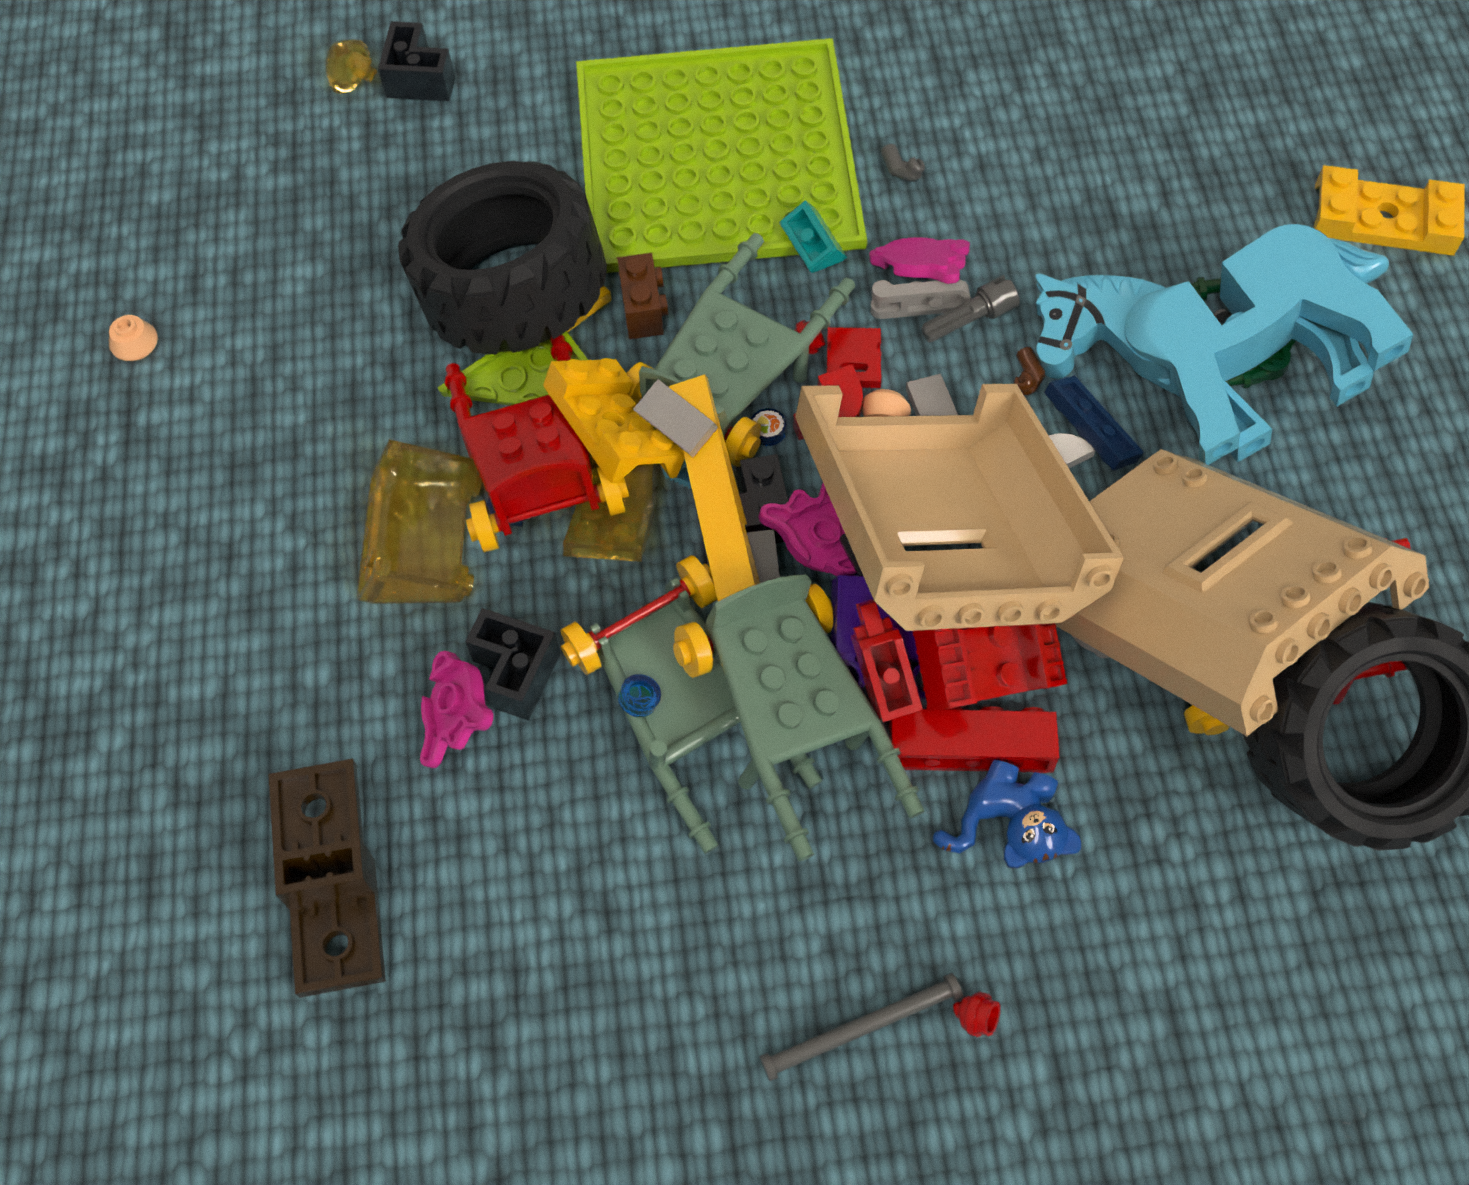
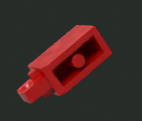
[851,599,923,722]

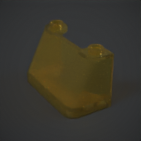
[357,439,482,604]

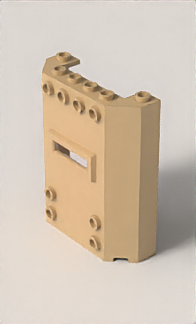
[795,384,1124,631]
[1055,449,1429,736]

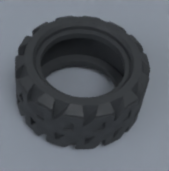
[398,161,607,355]
[1243,602,1469,851]

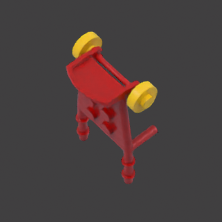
[444,334,629,553]

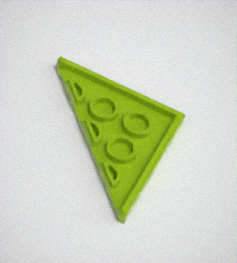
[437,331,588,405]

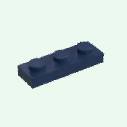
[1044,375,1144,470]

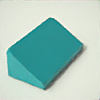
[779,200,847,273]

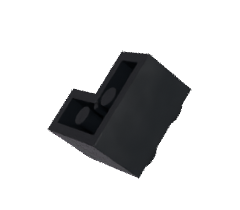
[378,21,455,101]
[739,454,788,544]
[465,608,561,721]

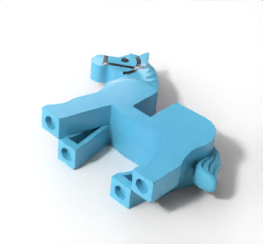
[1035,224,1413,465]

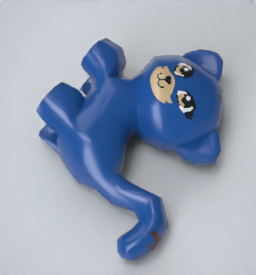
[933,760,1081,868]

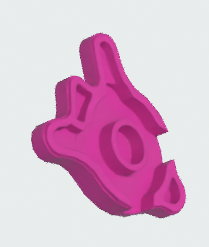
[870,237,970,284]
[758,483,856,576]
[420,650,494,768]

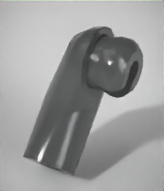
[881,144,925,182]

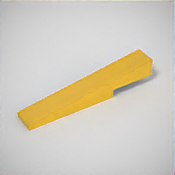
[668,374,760,601]

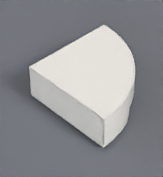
[1049,433,1095,468]

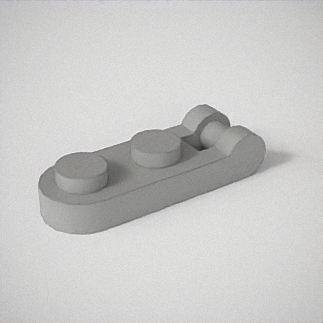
[870,279,971,319]

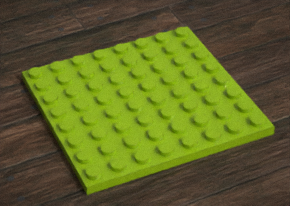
[576,38,867,273]

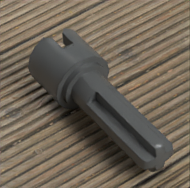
[921,275,1020,342]

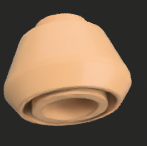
[109,315,158,361]
[862,389,911,417]

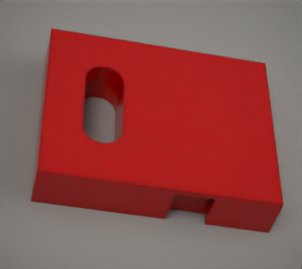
[827,327,881,388]

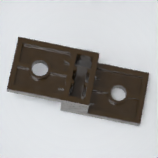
[269,758,386,998]

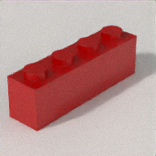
[889,706,1059,773]

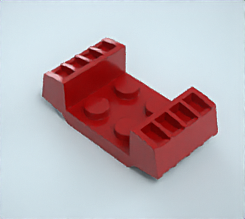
[912,623,1068,711]

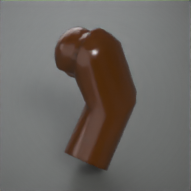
[1014,347,1045,395]

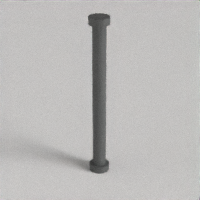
[759,973,963,1082]

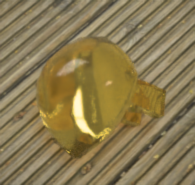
[325,39,377,94]

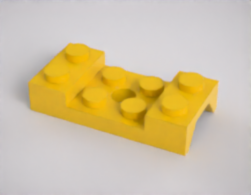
[1313,165,1464,256]
[543,358,685,484]

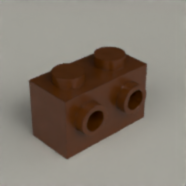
[617,253,668,339]

